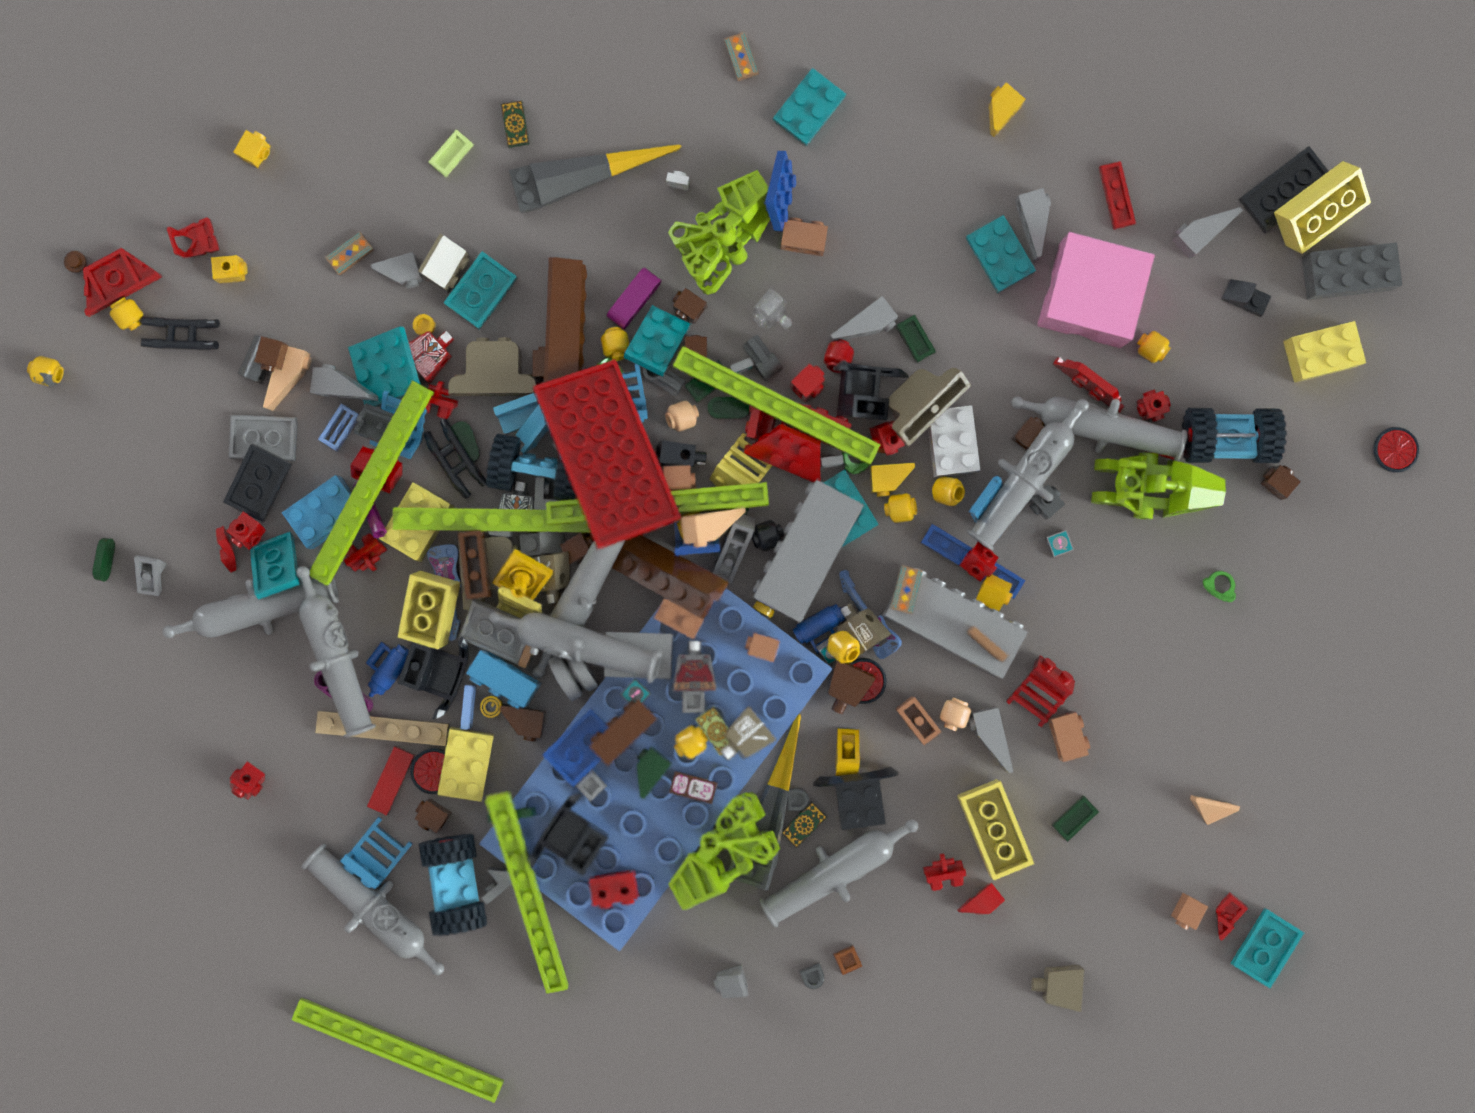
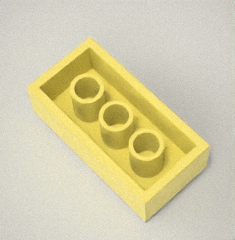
[1274,161,1371,254]
[957,779,1034,881]

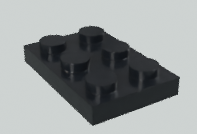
[223,444,292,522]

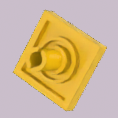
[492,549,553,600]

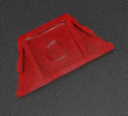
[83,248,162,317]
[1053,357,1124,413]
[743,424,821,483]

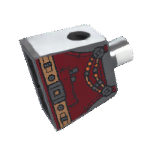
[673,641,716,691]

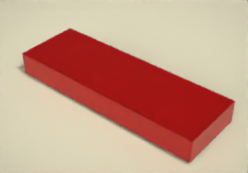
[1099,161,1136,230]
[367,746,415,815]

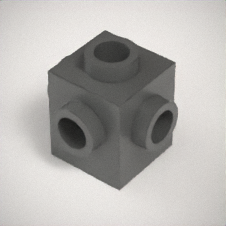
[1029,485,1065,520]

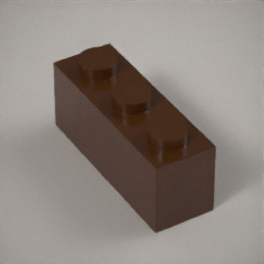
[458,530,492,599]
[589,699,657,766]

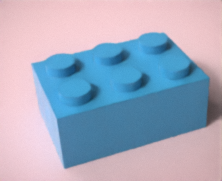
[282,475,352,549]
[466,650,542,709]

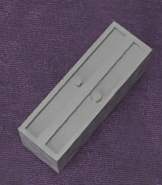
[752,480,864,623]
[882,567,1028,679]

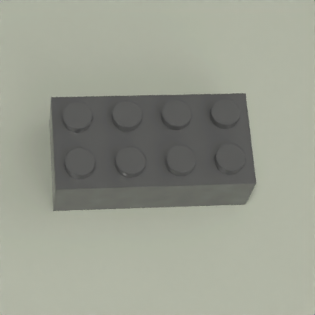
[1302,242,1402,300]

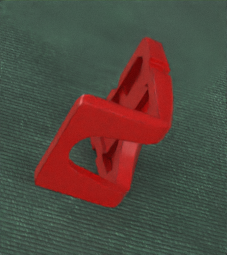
[167,217,220,258]

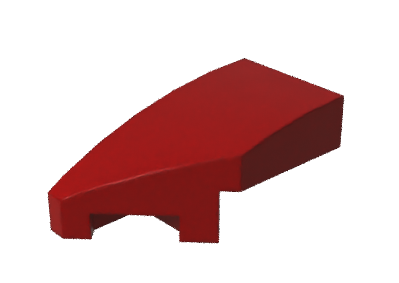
[216,526,236,573]
[958,883,1005,915]
[1216,892,1248,941]

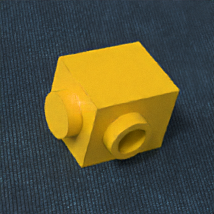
[233,130,271,168]
[211,255,247,283]
[976,575,1013,611]

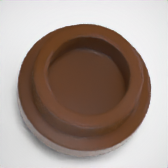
[64,251,87,273]

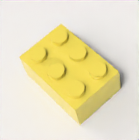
[1283,321,1366,383]
[379,482,455,562]
[398,571,461,649]
[438,727,494,802]

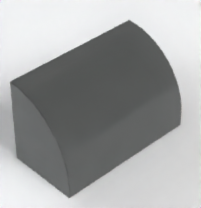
[238,334,268,384]

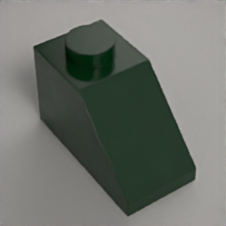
[636,746,672,800]

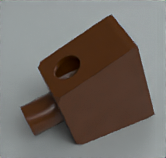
[828,661,877,714]

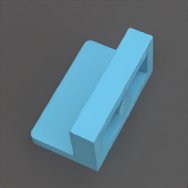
[493,393,539,434]
[516,405,549,454]

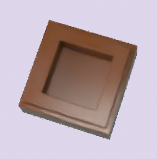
[833,945,862,975]

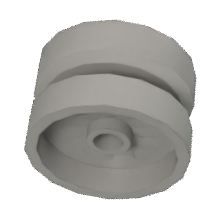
[548,656,599,701]

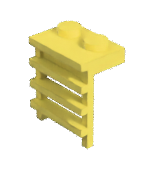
[709,433,772,487]
[496,586,542,619]

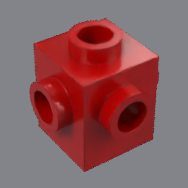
[1136,389,1171,422]
[869,421,905,456]
[226,511,267,551]
[959,541,999,582]
[229,761,265,800]

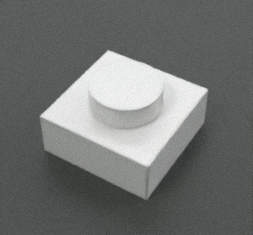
[666,171,690,191]

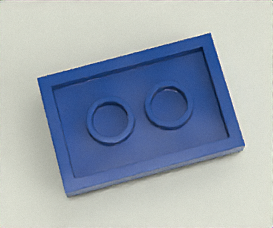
[765,151,796,231]
[542,708,609,787]

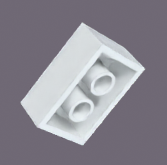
[928,405,980,478]

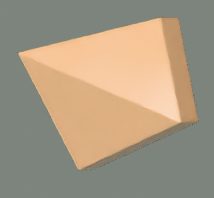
[1190,795,1240,825]

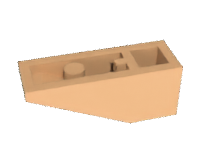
[263,346,311,411]
[681,508,746,547]

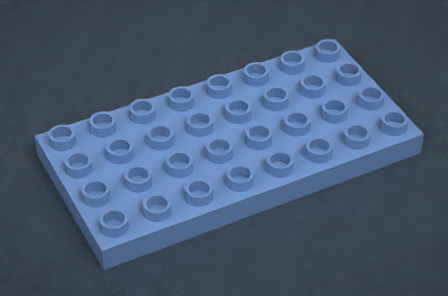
[480,588,833,951]

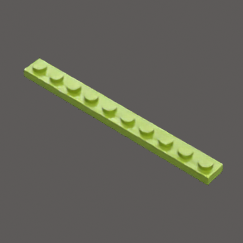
[673,346,880,465]
[309,380,433,585]
[546,482,769,526]
[393,508,590,532]
[486,791,569,994]
[291,998,504,1103]

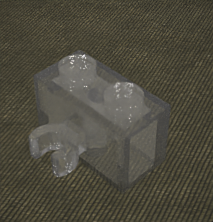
[753,288,793,330]

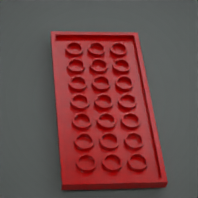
[533,359,682,550]

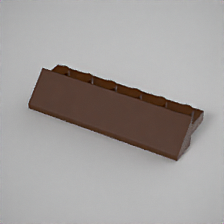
[544,257,587,383]
[612,535,729,619]

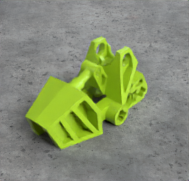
[668,170,770,295]
[1091,453,1226,520]
[668,792,780,910]

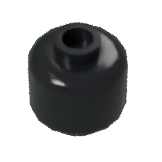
[751,520,784,551]

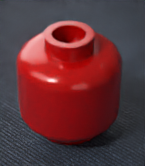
[823,339,854,373]

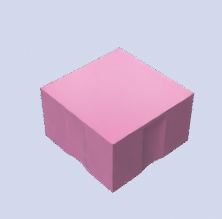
[1037,232,1155,348]

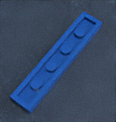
[920,524,1026,599]

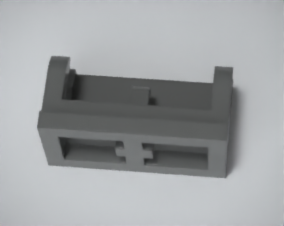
[354,403,394,443]

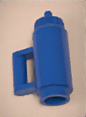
[792,604,845,654]
[365,642,409,697]

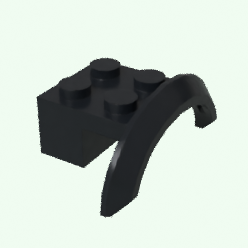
[833,361,909,421]
[398,636,469,720]
[813,767,898,830]
[529,793,608,876]

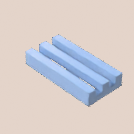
[318,403,359,452]
[460,684,477,730]

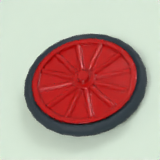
[1373,427,1419,473]
[850,658,887,704]
[410,748,446,794]

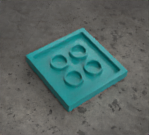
[348,326,420,407]

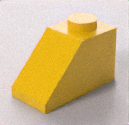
[989,82,1026,137]
[870,463,915,497]
[835,728,860,776]

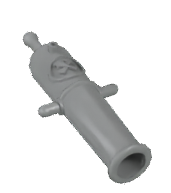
[1011,396,1187,461]
[967,399,1089,551]
[532,541,625,678]
[296,566,376,738]
[162,578,339,638]
[489,611,661,683]
[759,819,918,927]
[302,844,444,975]

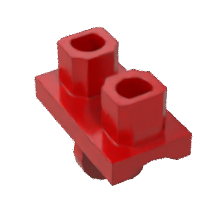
[426,381,459,419]
[344,533,387,572]
[923,853,966,891]

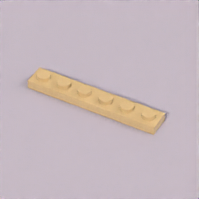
[315,711,449,746]

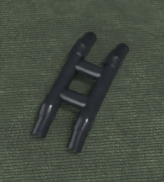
[141,316,220,350]
[423,419,487,499]

